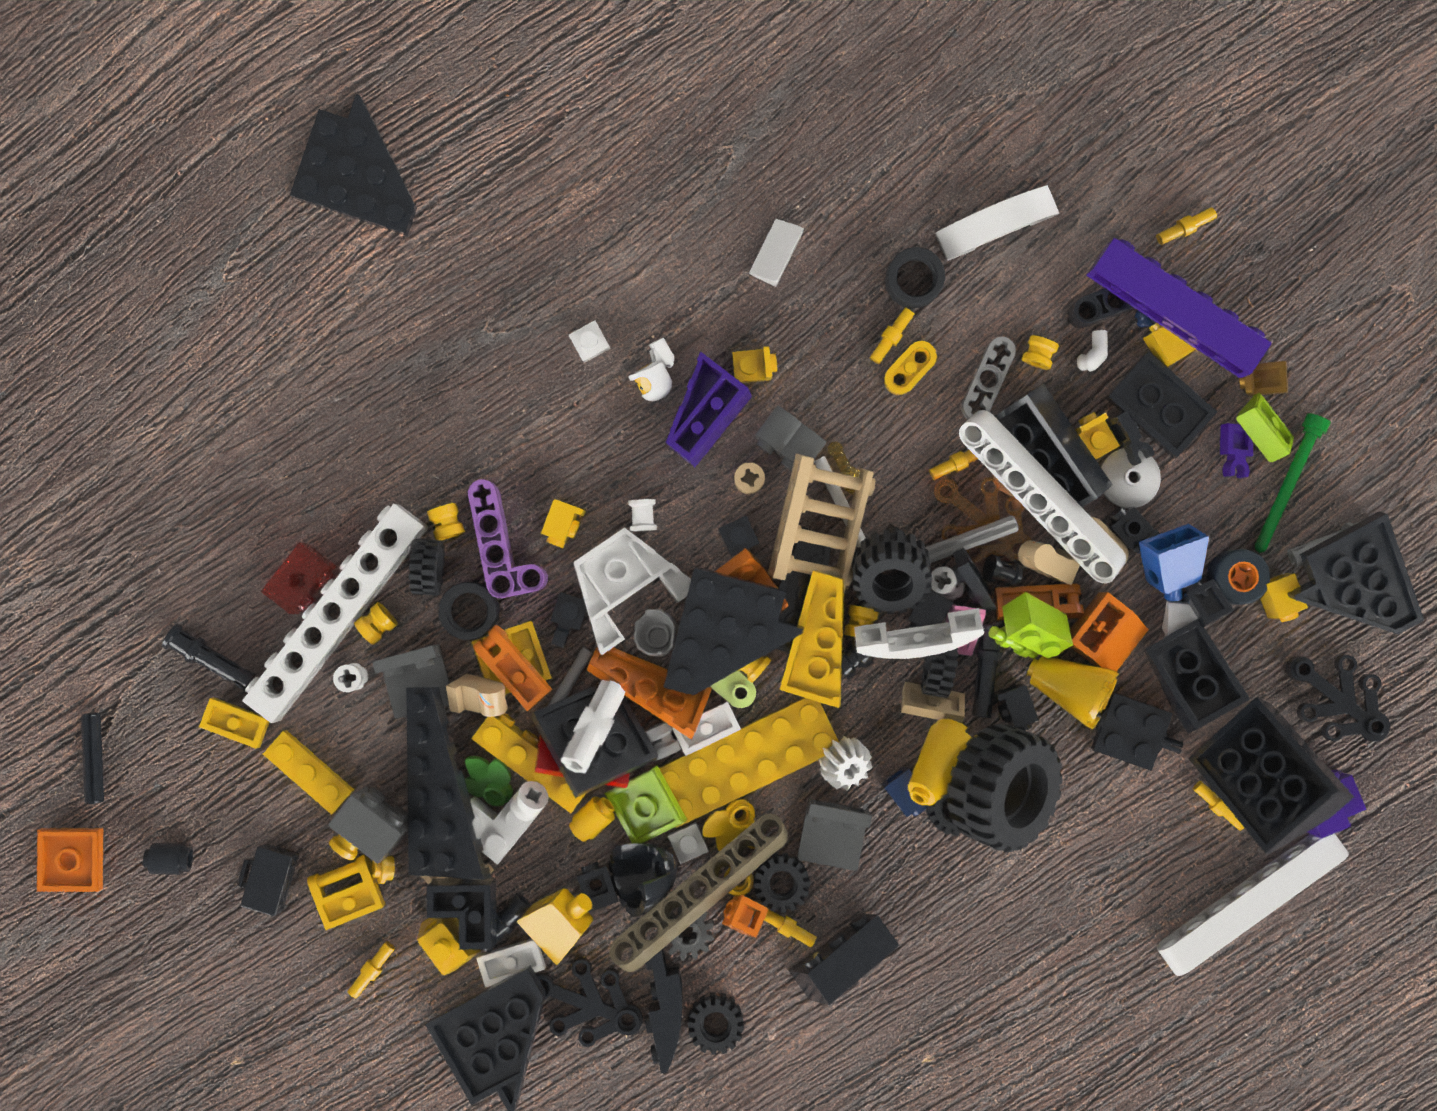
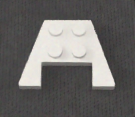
[573,527,691,655]

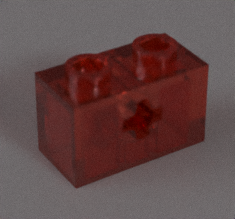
[261,543,336,614]

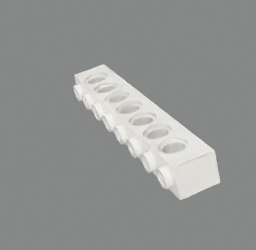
[242,504,429,724]

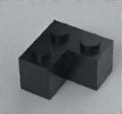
[426,877,497,950]

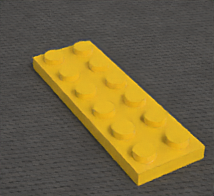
[659,698,839,828]

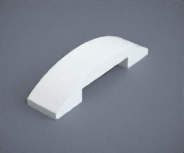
[935,185,1059,261]
[854,608,984,659]

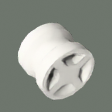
[510,781,549,821]

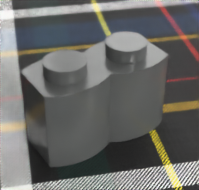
[754,405,827,472]

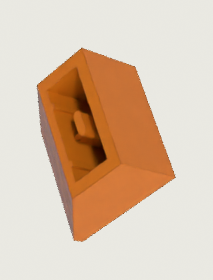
[1070,592,1149,672]

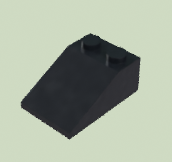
[1144,619,1250,733]

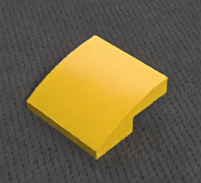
[471,621,552,695]

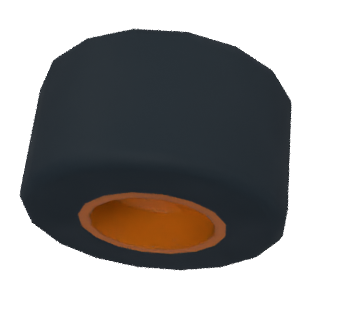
[1206,549,1270,605]

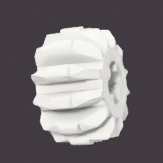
[818,736,873,791]

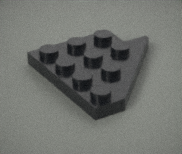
[290,94,417,236]
[1287,511,1424,635]
[664,566,804,695]
[425,965,546,1111]

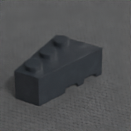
[788,913,899,1005]

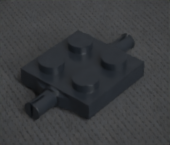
[1091,692,1183,771]

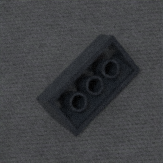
[995,383,1113,518]

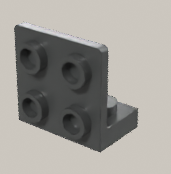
[372,644,450,719]
[797,798,872,871]

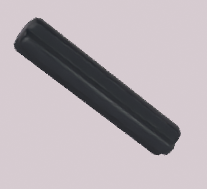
[81,713,104,804]

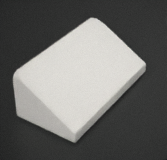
[749,219,804,287]

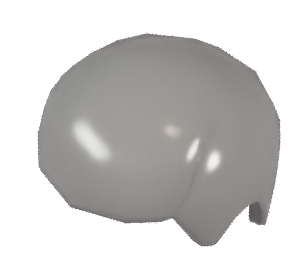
[634,609,679,657]

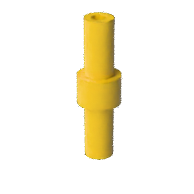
[1156,207,1217,245]
[870,308,915,364]
[929,450,978,480]
[1193,781,1244,831]
[764,909,817,947]
[347,941,395,998]

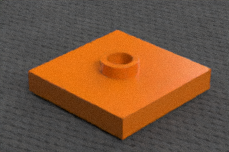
[37,828,103,892]

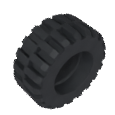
[947,724,1063,852]

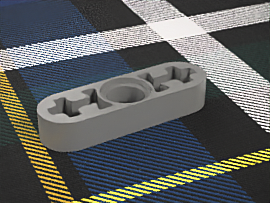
[961,337,1016,419]

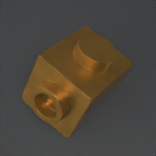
[1239,361,1288,396]

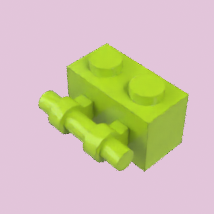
[989,592,1073,659]

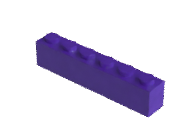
[1086,238,1272,378]

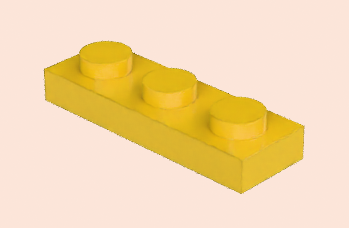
[263,730,355,815]

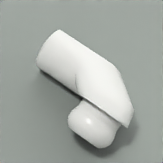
[1077,330,1108,372]

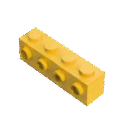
[471,713,585,813]

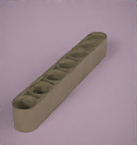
[609,813,788,972]

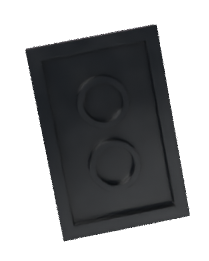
[1105,351,1217,459]

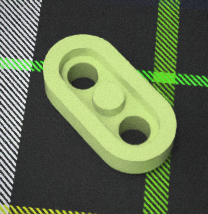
[710,671,756,708]

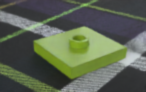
[604,765,687,844]

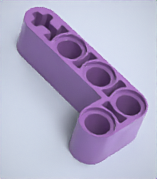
[468,480,548,598]

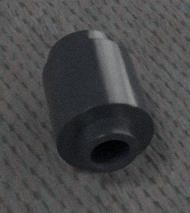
[143,843,193,875]

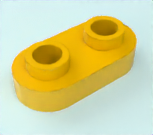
[884,341,937,395]

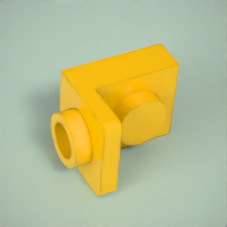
[732,346,777,383]
[1075,412,1120,459]

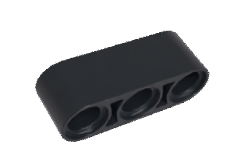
[1067,288,1135,329]

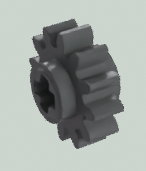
[669,907,715,961]

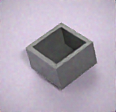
[328,787,408,864]

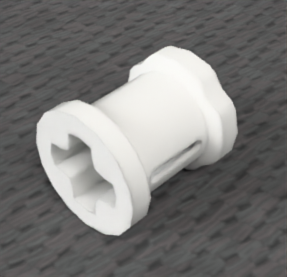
[628,499,657,532]
[931,567,965,601]
[333,663,368,692]

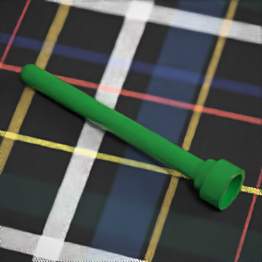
[1254,413,1331,553]

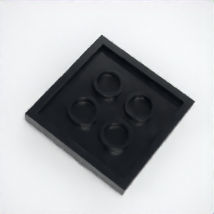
[531,683,658,798]

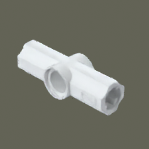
[561,680,625,773]

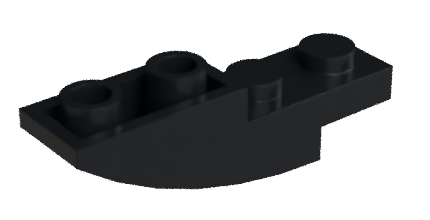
[644,949,683,1074]

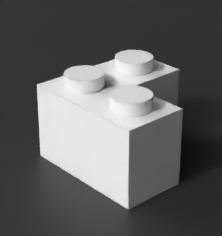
[470,796,542,865]

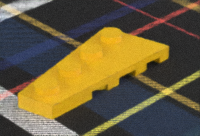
[780,570,844,708]

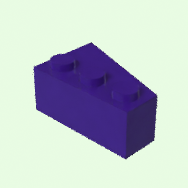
[666,351,752,467]

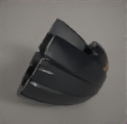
[609,843,677,917]

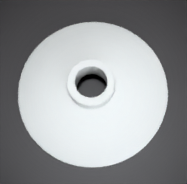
[1101,448,1161,508]

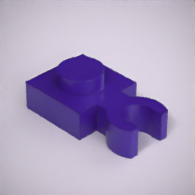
[1220,423,1253,478]

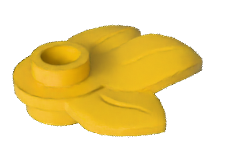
[702,799,755,851]

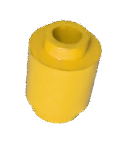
[569,796,615,842]

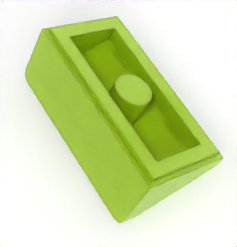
[1236,393,1294,462]

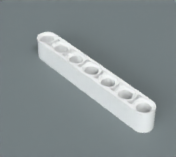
[959,410,1126,583]
[1157,834,1349,976]

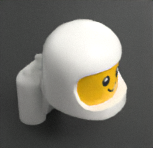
[628,337,675,401]

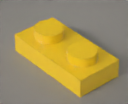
[199,697,270,749]

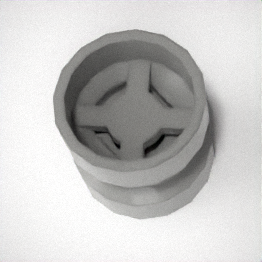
[644,722,681,761]

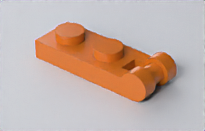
[994,584,1084,621]
[473,625,553,711]

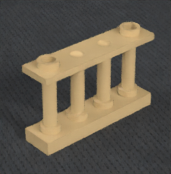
[768,453,875,593]

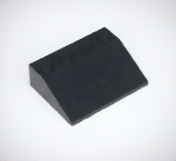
[1188,697,1354,855]

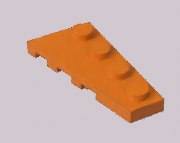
[587,647,712,740]

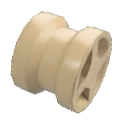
[734,463,765,495]

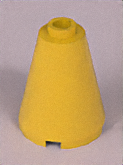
[1027,656,1119,729]
[908,719,977,805]

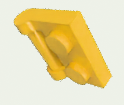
[307,854,386,930]

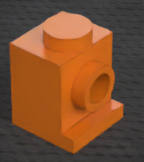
[722,895,769,938]

